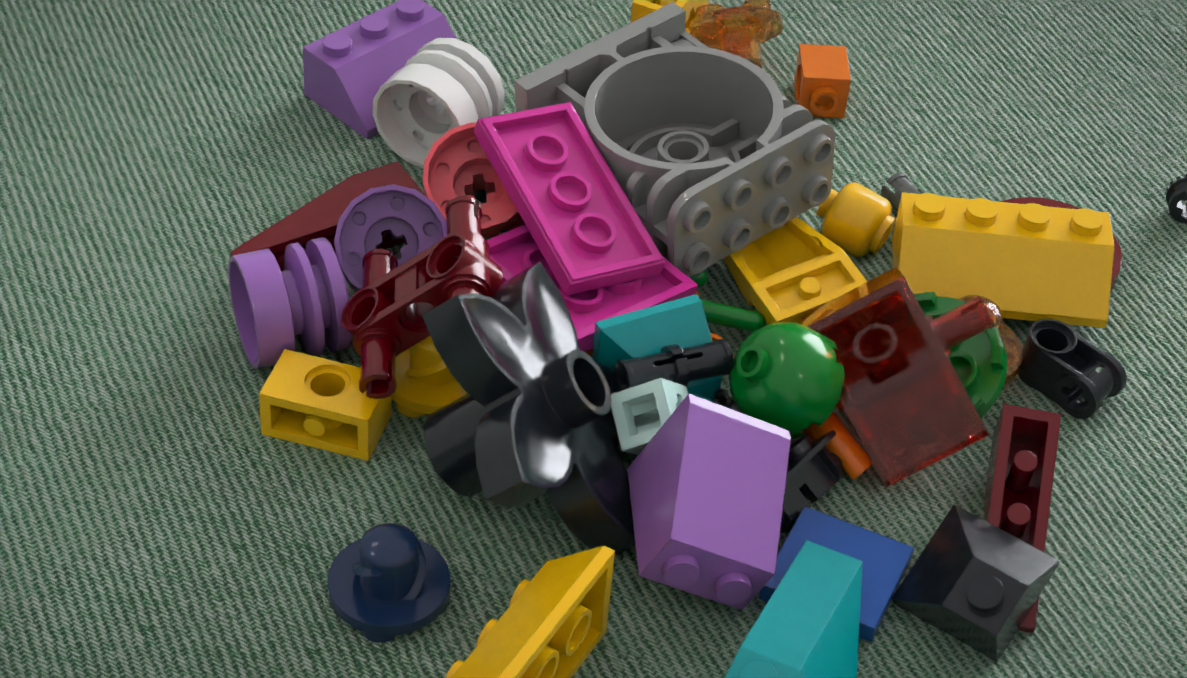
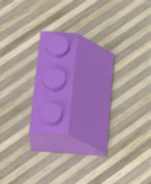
[303,0,456,139]

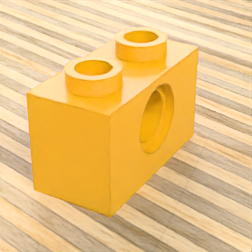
[259,349,392,461]

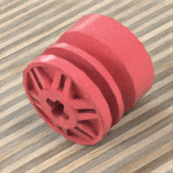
[423,122,525,238]

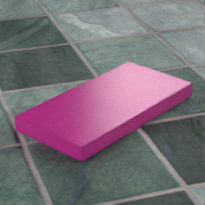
[473,102,666,296]

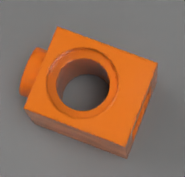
[794,44,851,118]

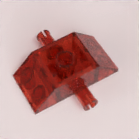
[801,266,995,488]

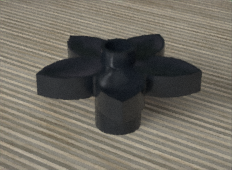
[422,262,637,555]

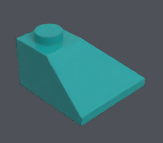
[592,294,722,402]

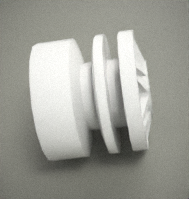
[373,38,505,169]

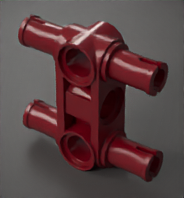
[341,196,503,399]

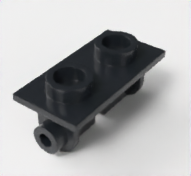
[780,430,843,532]

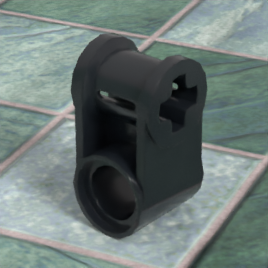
[1017,319,1127,419]

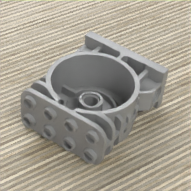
[514,2,835,277]

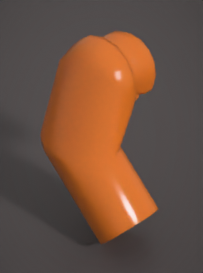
[802,412,874,480]

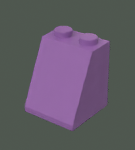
[627,394,791,610]

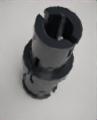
[614,339,734,391]

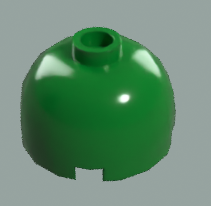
[729,322,845,439]

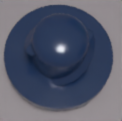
[328,523,450,643]

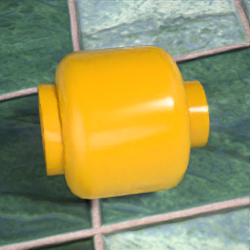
[816,182,896,257]

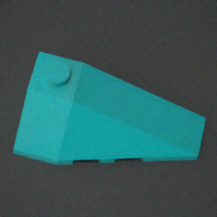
[725,540,863,678]

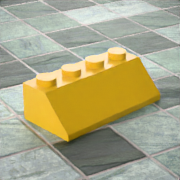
[892,192,1114,328]
[445,546,615,678]

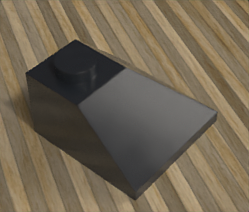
[892,504,1059,662]

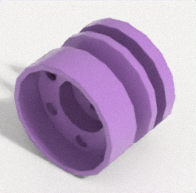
[334,184,447,291]
[228,237,352,369]

